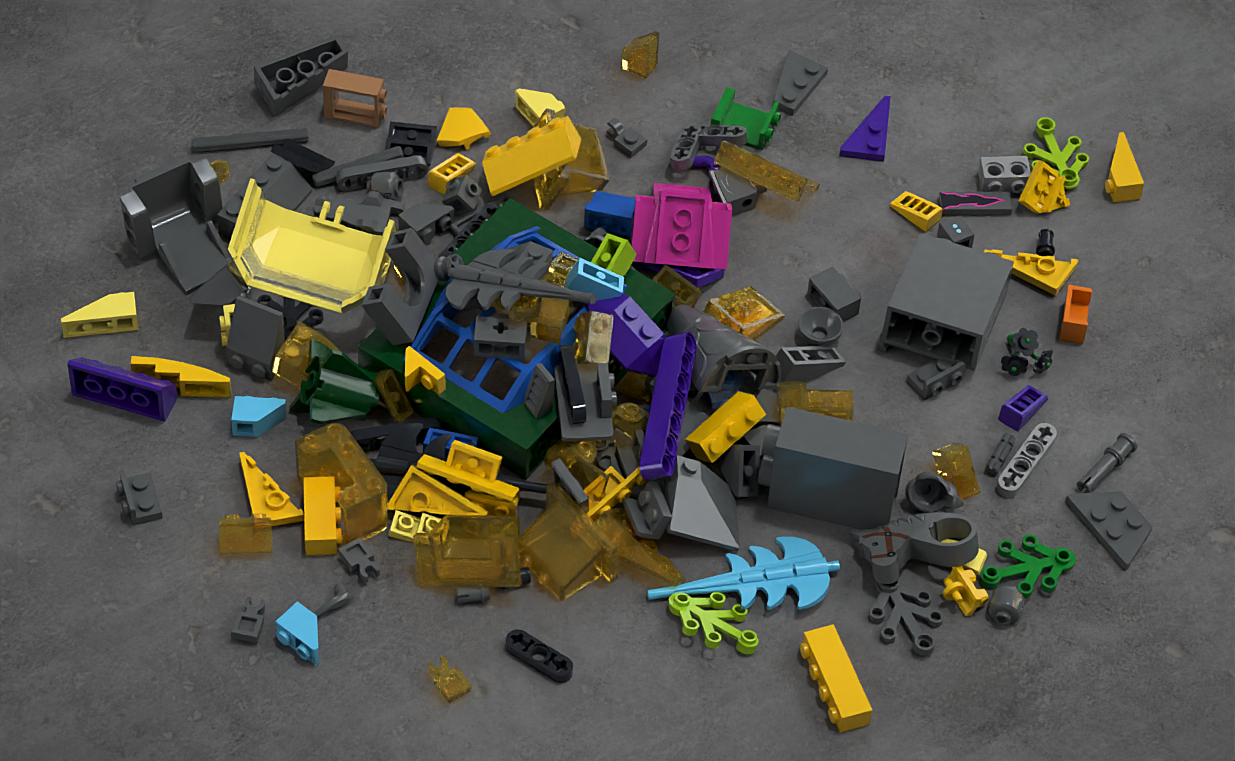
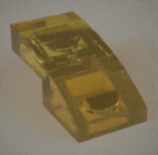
[541,252,578,301]

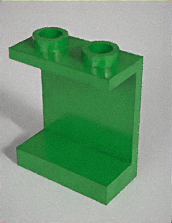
[711,87,781,150]

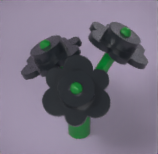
[1001,328,1053,376]

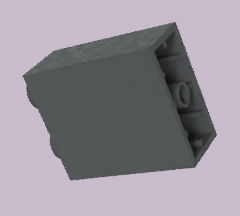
[881,233,1014,371]
[758,407,908,530]

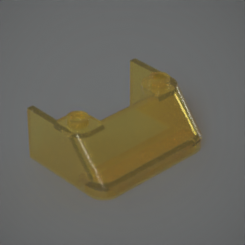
[544,403,649,504]

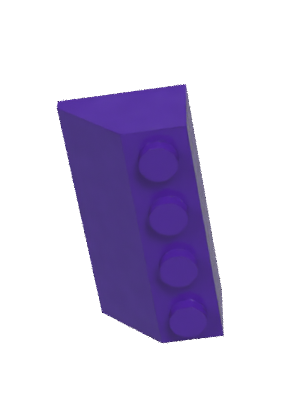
[67,358,177,422]

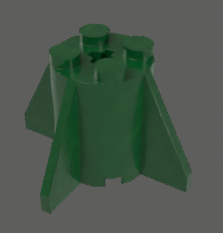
[289,339,379,424]

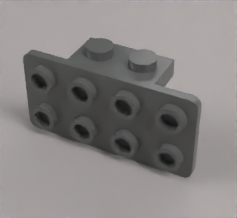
[554,363,617,442]

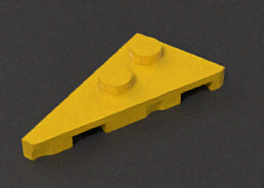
[984,249,1079,295]
[239,452,304,529]
[386,465,489,518]

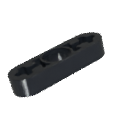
[506,629,573,683]

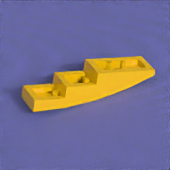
[130,356,232,397]

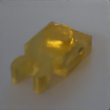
[428,656,472,703]

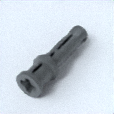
[1077,433,1138,493]

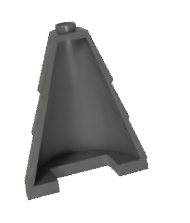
[666,304,782,392]

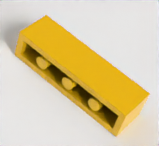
[800,624,872,732]

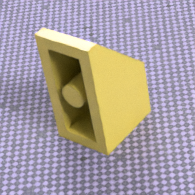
[515,88,565,128]

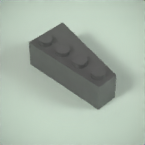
[254,35,348,117]

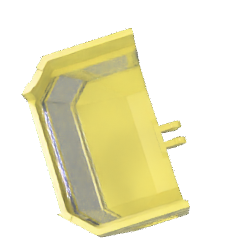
[228,178,396,314]

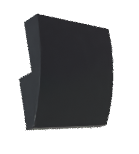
[385,121,437,166]
[271,139,335,172]

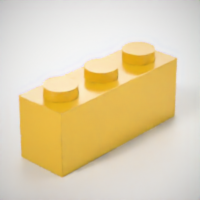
[684,391,766,463]
[303,476,342,556]

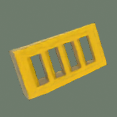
[427,153,476,195]
[890,191,943,232]

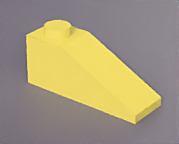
[61,292,138,338]

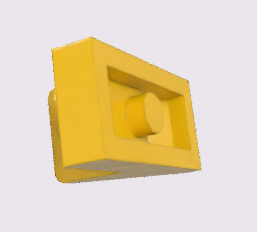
[405,346,446,395]

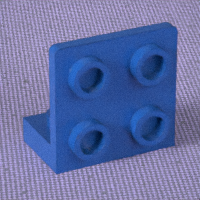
[584,191,635,237]

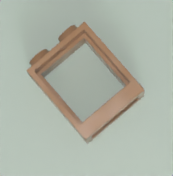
[323,69,387,128]

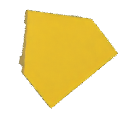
[436,107,492,150]
[1018,161,1070,213]

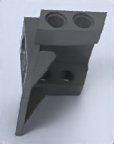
[120,158,232,295]

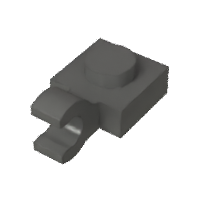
[606,118,647,158]

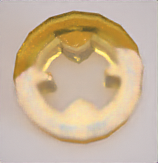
[210,160,230,183]

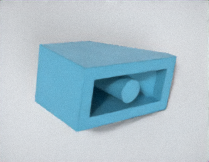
[565,258,624,300]

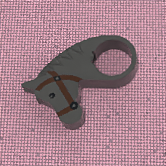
[850,512,979,584]

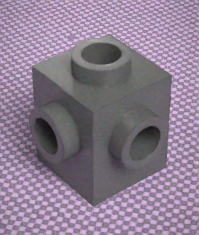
[441,174,482,217]

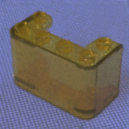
[295,423,388,544]

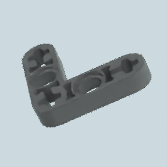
[670,124,748,171]

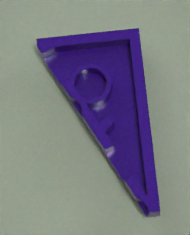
[839,96,891,162]
[632,261,724,289]

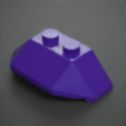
[586,294,665,377]

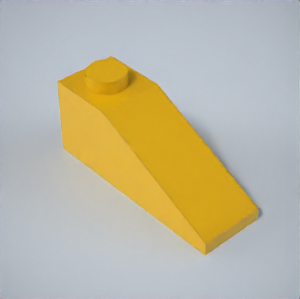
[1105,132,1144,203]

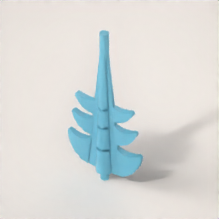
[647,537,840,610]

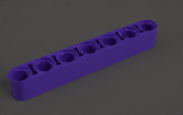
[640,332,697,481]

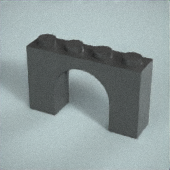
[361,228,438,345]

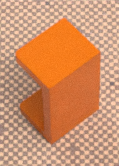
[1059,285,1092,344]

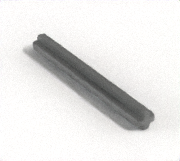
[191,128,309,152]

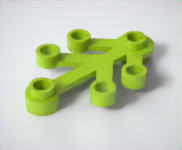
[1023,117,1089,190]
[668,592,759,654]

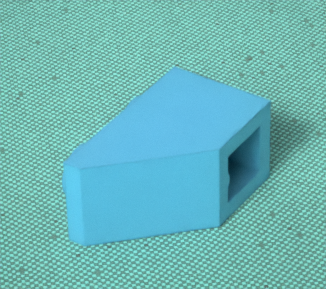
[231,396,287,437]
[275,601,319,665]

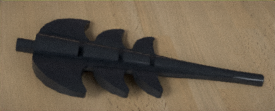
[363,423,555,515]

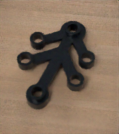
[257,273,324,347]

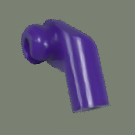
[691,156,722,173]

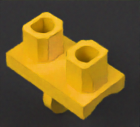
[942,566,989,616]

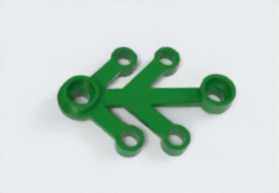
[979,534,1076,599]

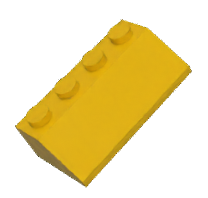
[482,116,581,196]

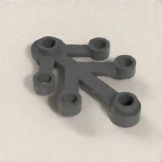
[869,578,944,656]

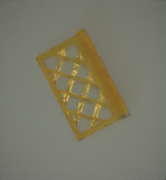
[714,141,820,202]

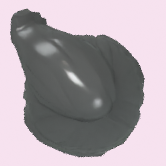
[905,472,964,513]

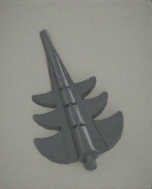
[446,249,597,311]

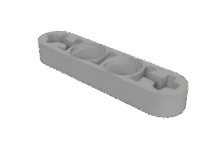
[997,423,1057,498]

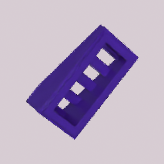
[998,385,1048,431]

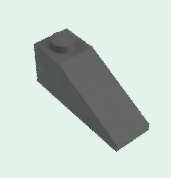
[776,345,846,386]

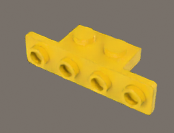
[416,440,519,501]
[570,466,647,539]

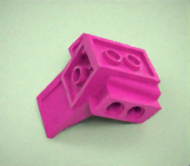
[631,183,732,270]

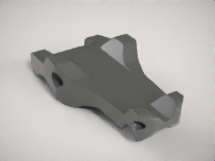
[313,191,405,236]

